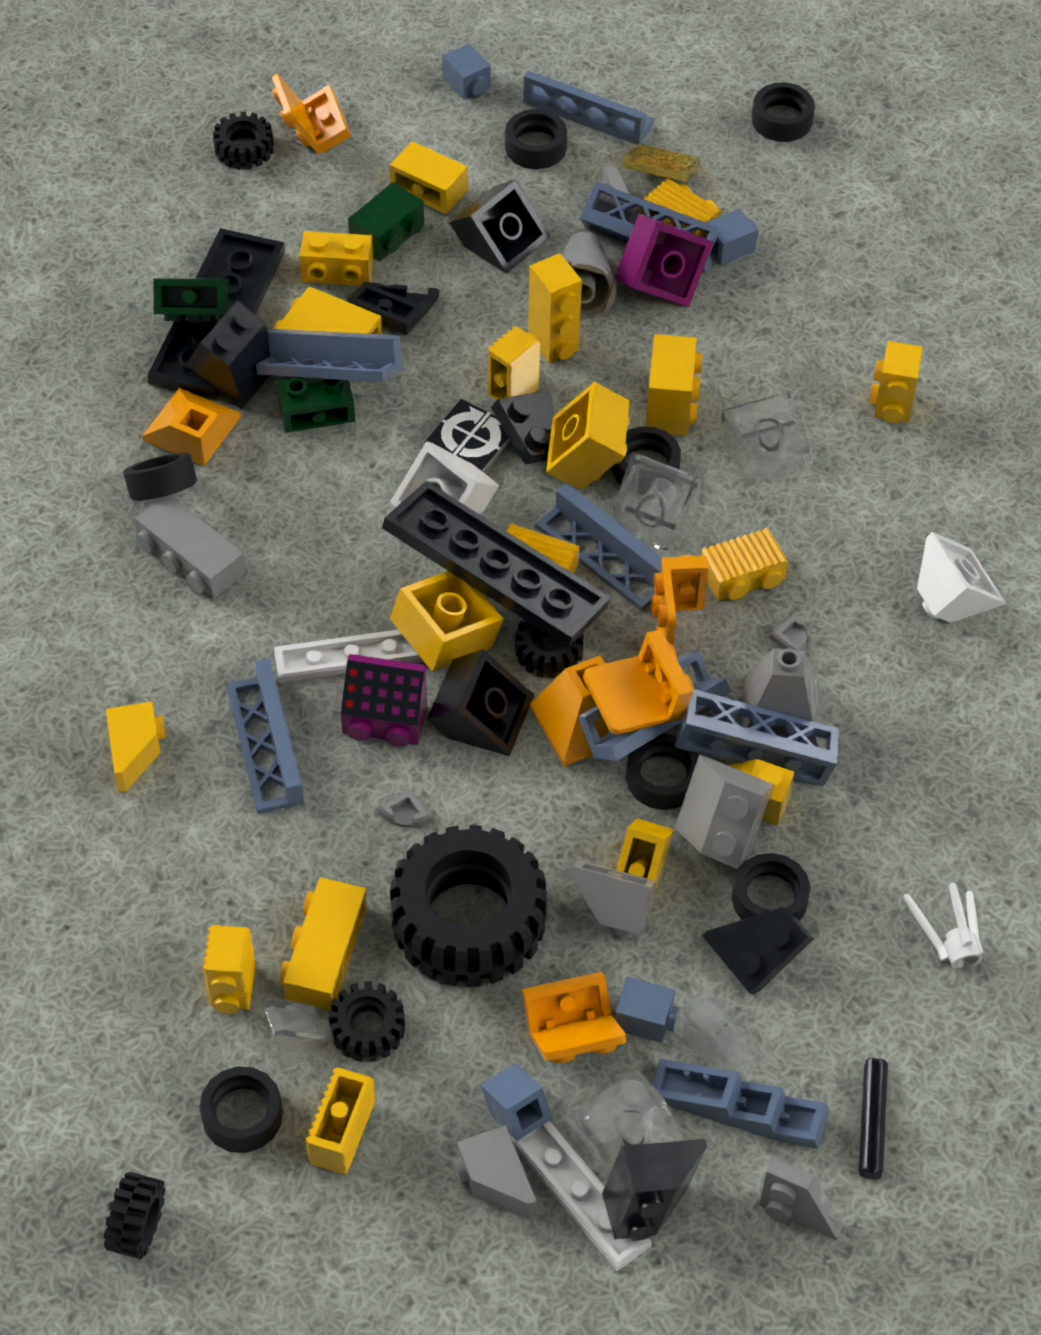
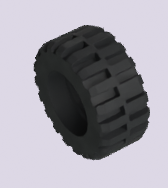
[390,825,547,987]

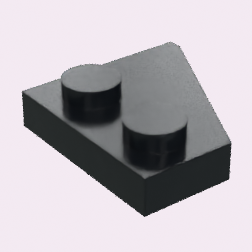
[347,282,439,335]
[491,391,554,465]
[702,907,814,994]

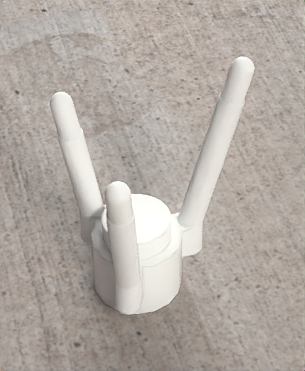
[903,883,984,969]

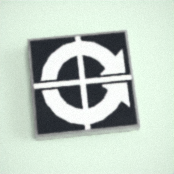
[421,397,512,474]

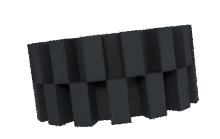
[213,112,274,170]
[515,620,584,678]
[329,981,405,1062]
[104,1172,166,1259]

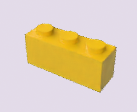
[528,253,582,363]
[279,877,368,1011]

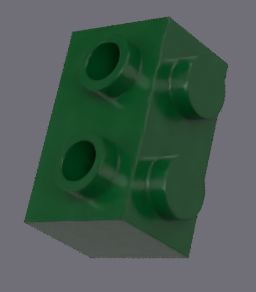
[348,182,425,262]
[153,278,229,322]
[276,377,355,433]

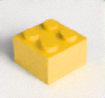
[646,334,703,436]
[546,381,630,489]
[389,571,504,672]

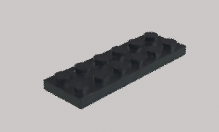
[147,228,285,400]
[382,481,611,648]

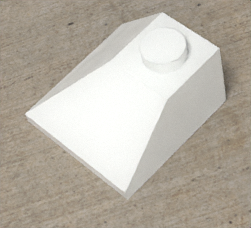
[390,442,499,514]
[917,532,1006,623]

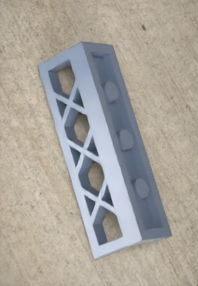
[523,70,654,145]
[580,182,720,274]
[256,329,403,382]
[535,483,663,611]
[578,650,731,761]
[226,659,304,814]
[675,689,839,786]

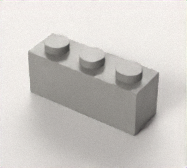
[134,495,246,599]

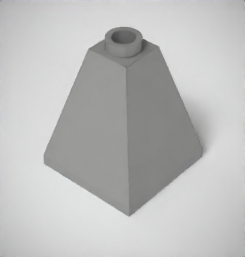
[741,648,820,747]

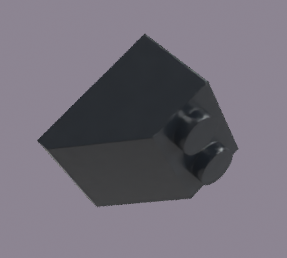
[449,180,550,273]
[186,301,270,409]
[427,649,534,756]
[602,1139,707,1241]

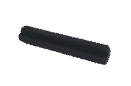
[859,1057,888,1179]

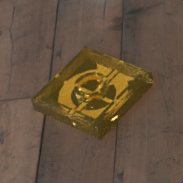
[622,143,701,182]

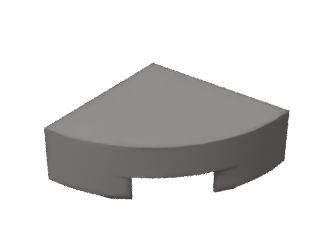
[770,612,808,651]
[377,789,432,827]

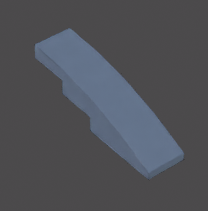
[647,1059,830,1149]

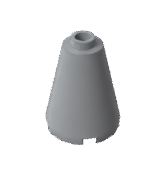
[561,232,616,319]

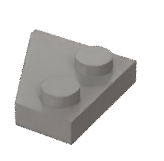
[759,1157,843,1240]

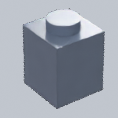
[442,44,491,100]
[704,209,759,265]
[615,977,680,1043]
[480,1063,552,1141]

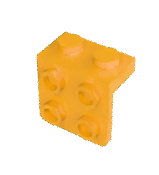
[272,73,352,154]
[651,555,709,647]
[583,629,694,735]
[521,971,626,1063]

